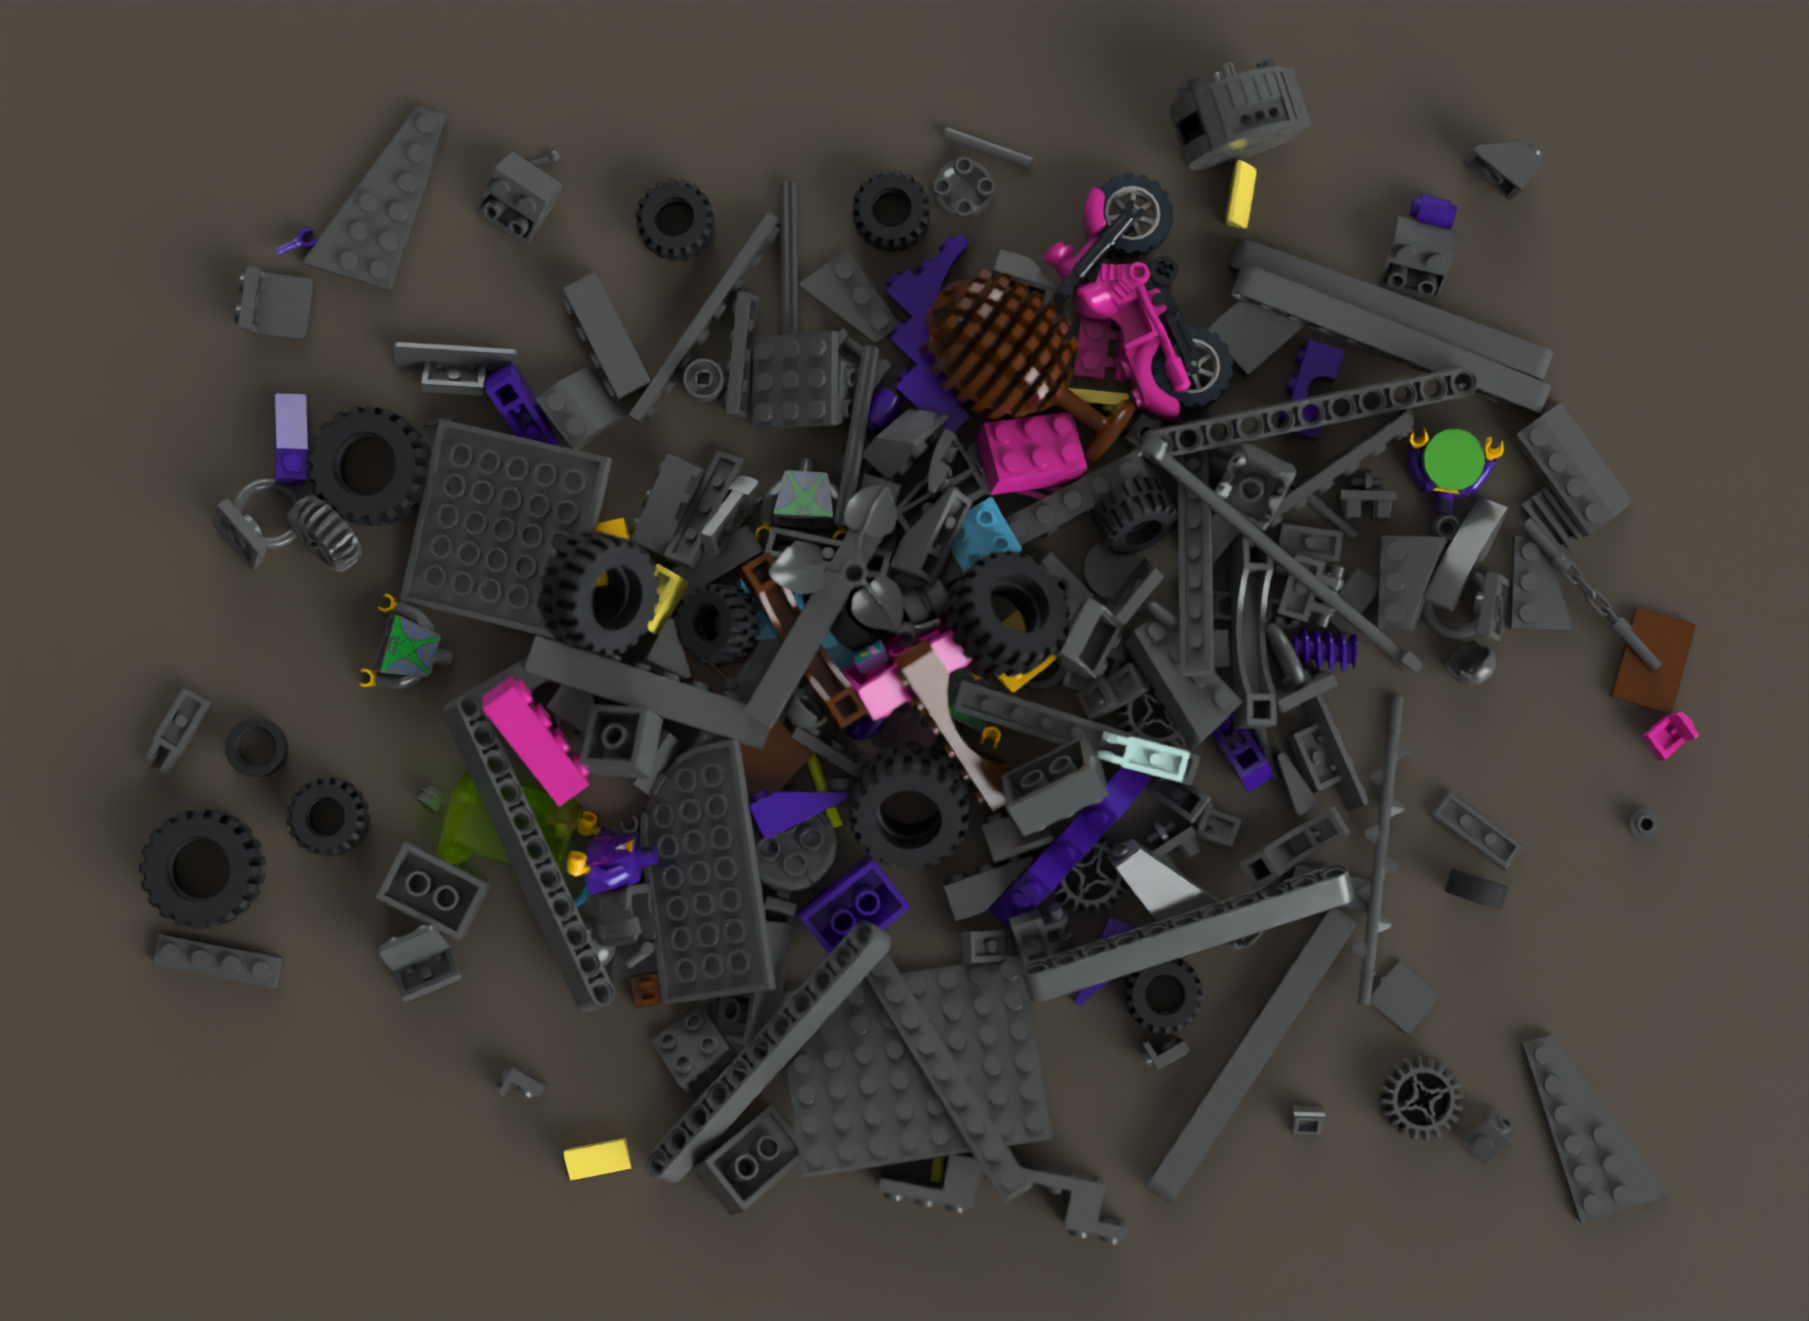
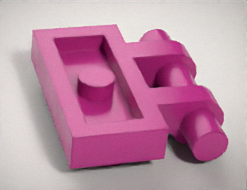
[1073,316,1126,382]

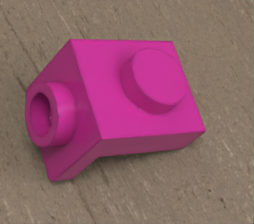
[1641,711,1699,761]

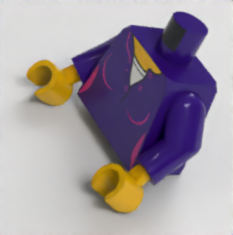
[1407,427,1504,514]
[567,811,659,895]

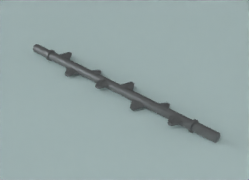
[1351,696,1411,1006]

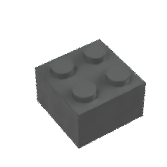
[579,704,663,779]

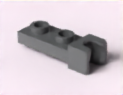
[701,475,763,558]

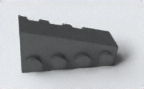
[1125,615,1243,752]

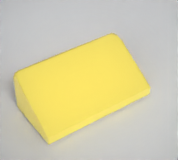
[1224,160,1257,229]
[647,564,689,635]
[563,1137,632,1181]

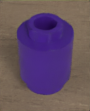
[1409,193,1457,230]
[866,387,902,434]

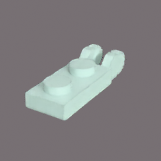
[1097,732,1190,782]

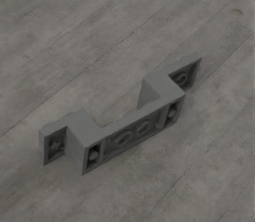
[878,1151,1129,1244]

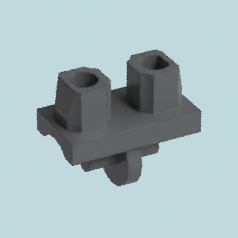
[1337,469,1397,520]
[1146,820,1200,867]

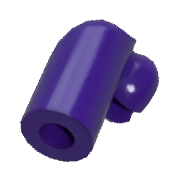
[846,716,888,740]

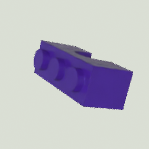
[1277,339,1345,442]

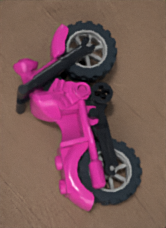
[1041,173,1233,423]

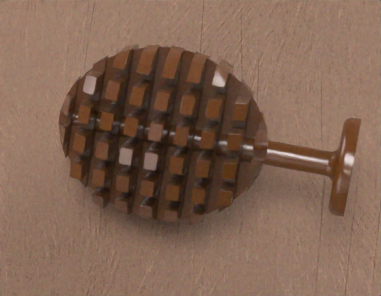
[918,269,1136,464]

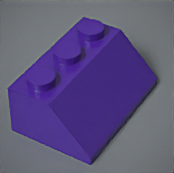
[796,855,911,954]

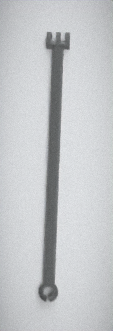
[1140,435,1422,671]

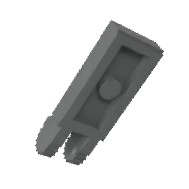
[143,686,213,776]

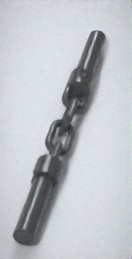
[1521,518,1662,672]

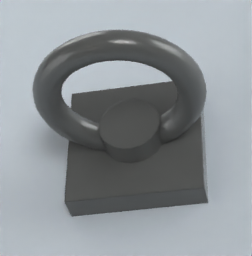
[213,478,302,571]
[1106,558,1180,636]
[1422,570,1511,642]
[1265,623,1338,713]

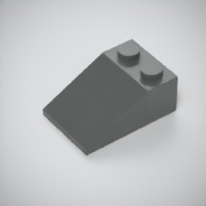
[693,1104,800,1216]

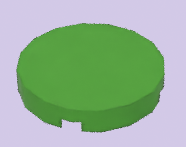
[1421,429,1485,491]

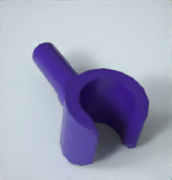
[275,228,317,256]

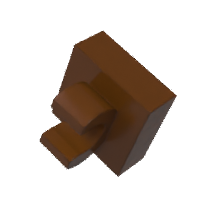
[630,971,662,1008]

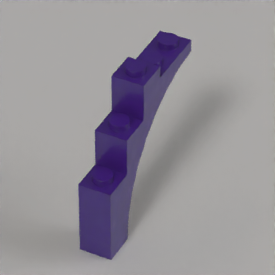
[886,234,970,434]
[988,767,1151,931]

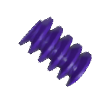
[1292,628,1358,672]

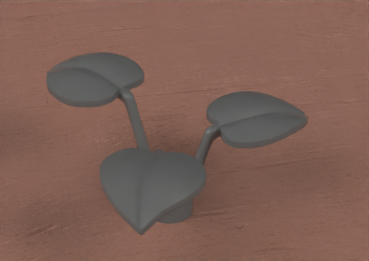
[769,484,904,632]

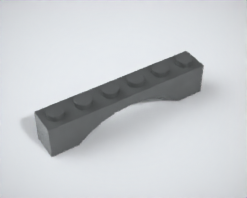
[1230,538,1277,729]

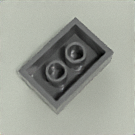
[1001,735,1109,837]
[376,841,492,940]

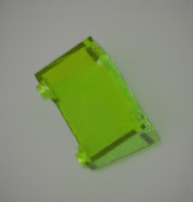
[436,770,583,885]

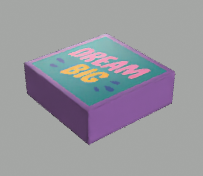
[853,639,889,674]

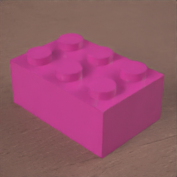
[975,412,1087,495]

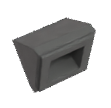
[1290,1105,1325,1135]

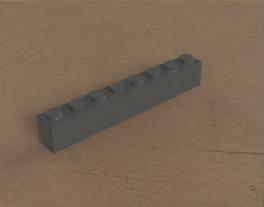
[524,635,770,750]

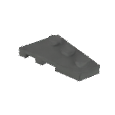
[798,250,898,344]
[1509,536,1573,632]

